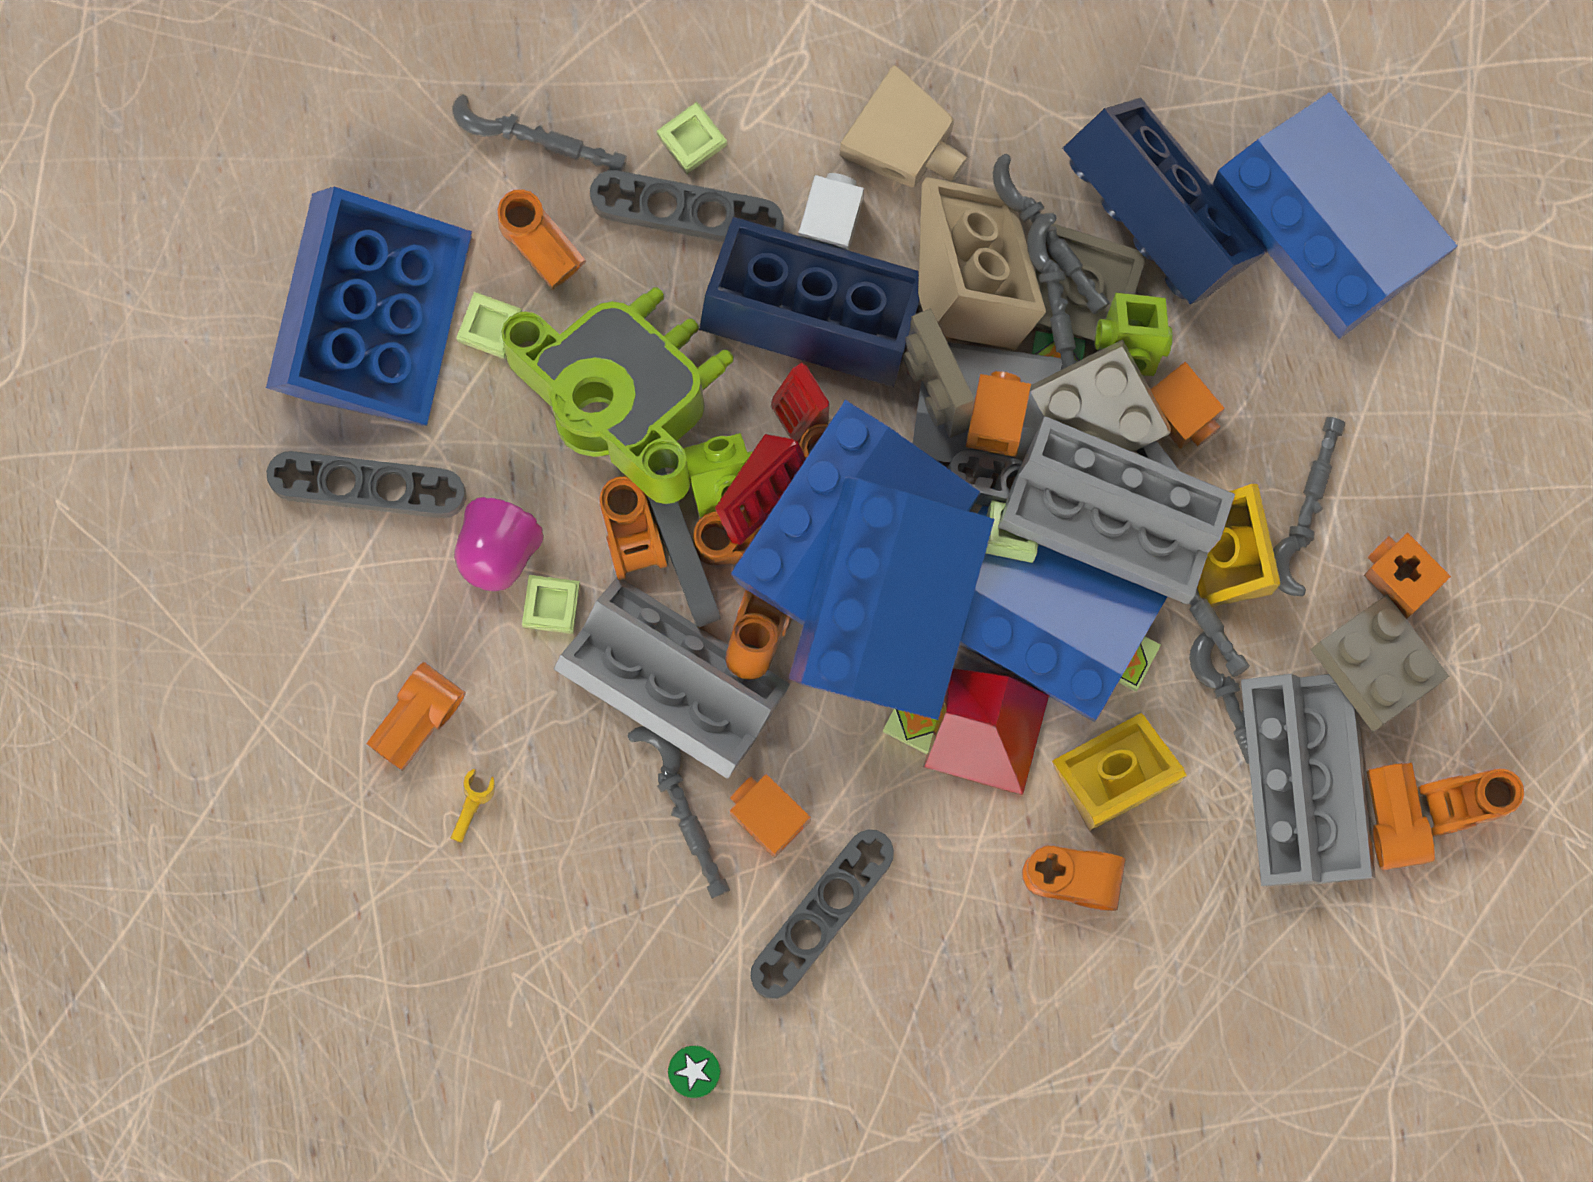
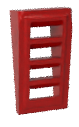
[771,363,830,443]
[715,434,806,545]

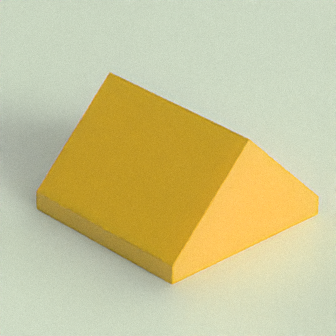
[1197,483,1281,607]
[1052,712,1187,831]

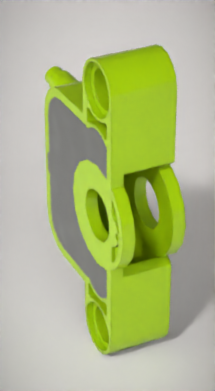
[501,287,734,504]

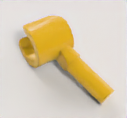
[450,769,495,843]

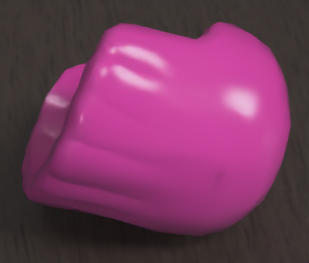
[454,497,544,591]

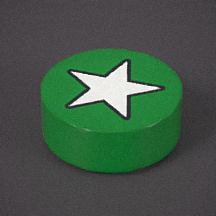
[668,1045,720,1098]

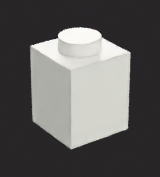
[799,173,864,250]

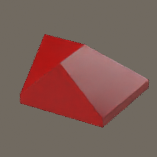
[923,668,1049,795]

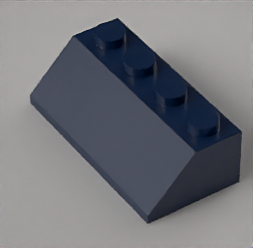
[1062,98,1268,305]
[699,217,920,387]

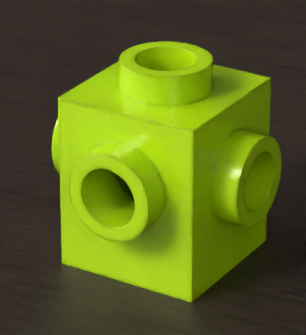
[1095,293,1173,377]
[683,433,754,517]

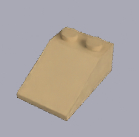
[918,177,1046,349]

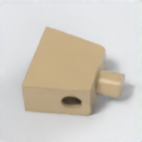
[840,65,968,187]

